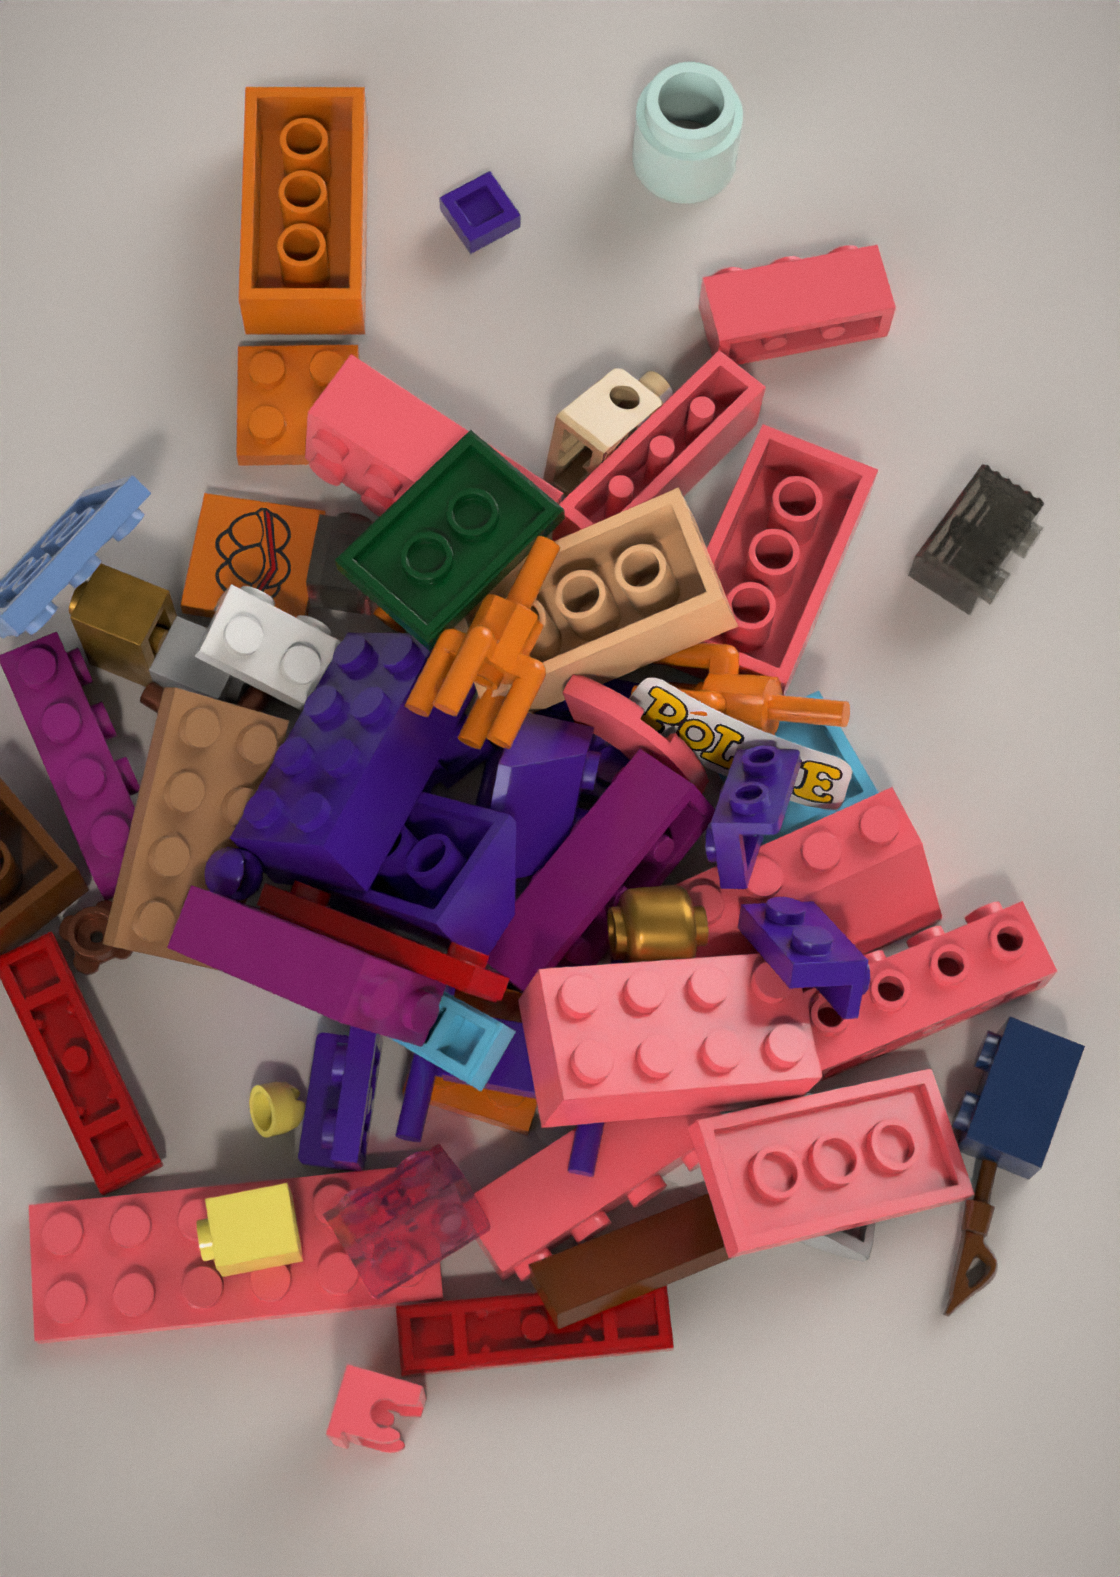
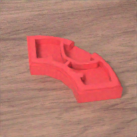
[562,674,709,794]

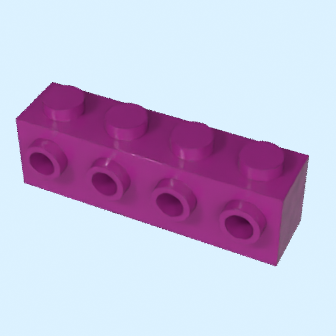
[0,631,140,900]
[487,749,715,993]

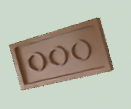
[103,687,289,971]

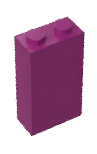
[167,885,446,1047]

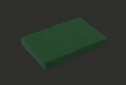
[335,430,565,651]

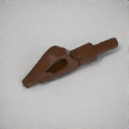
[943,1160,998,1316]

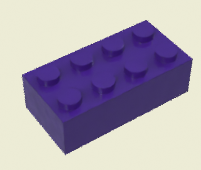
[230,632,477,892]

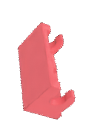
[326,1364,426,1453]

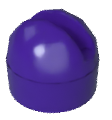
[204,847,263,901]

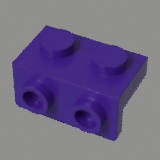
[705,745,801,889]
[738,897,870,1019]

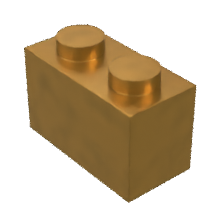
[69,563,177,687]

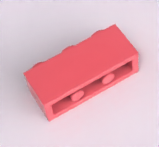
[699,245,896,365]

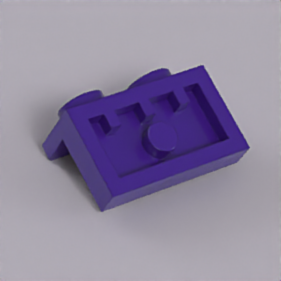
[298,1026,383,1172]

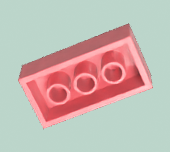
[305,354,563,538]
[668,424,878,696]
[518,954,822,1128]

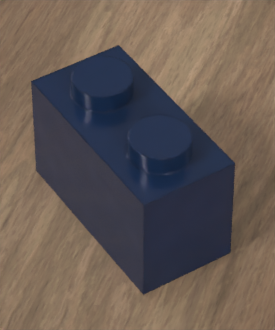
[951,1016,1085,1180]

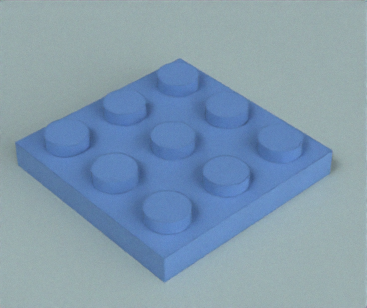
[0,475,151,639]

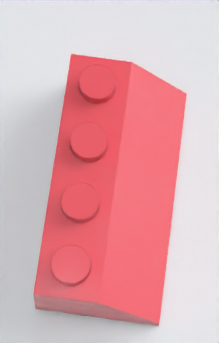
[675,787,942,958]

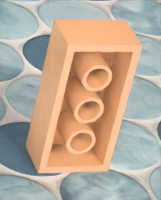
[454,487,738,714]

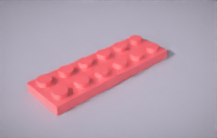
[29,1164,444,1344]

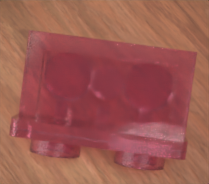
[323,1144,491,1299]

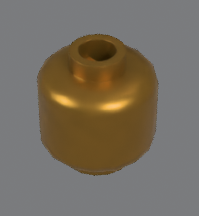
[607,885,708,963]

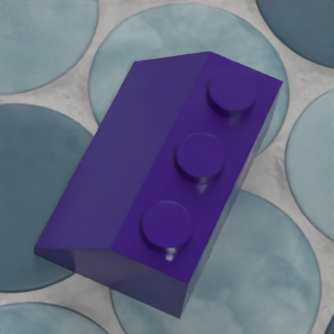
[315,792,516,955]

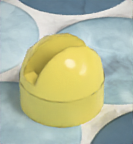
[249,1081,306,1138]

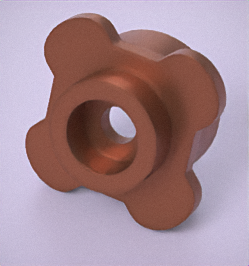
[59,900,133,975]

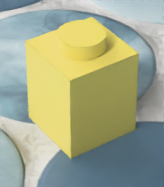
[196,1183,304,1277]

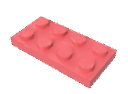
[688,1068,975,1258]

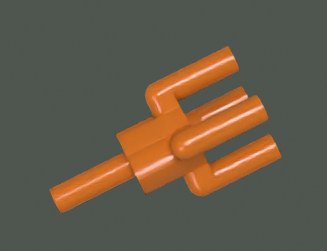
[405,536,560,749]
[631,642,850,735]

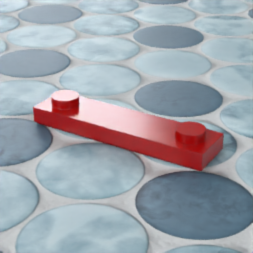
[257,880,510,1002]
[0,931,164,1196]
[396,1285,674,1378]

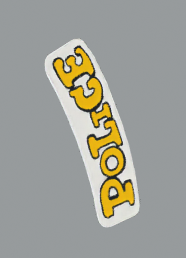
[629,677,852,810]

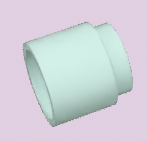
[632,62,743,204]

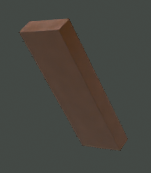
[529,1193,735,1329]

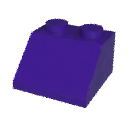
[490,713,602,879]

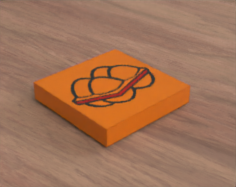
[180,493,327,618]

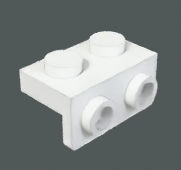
[195,584,342,711]

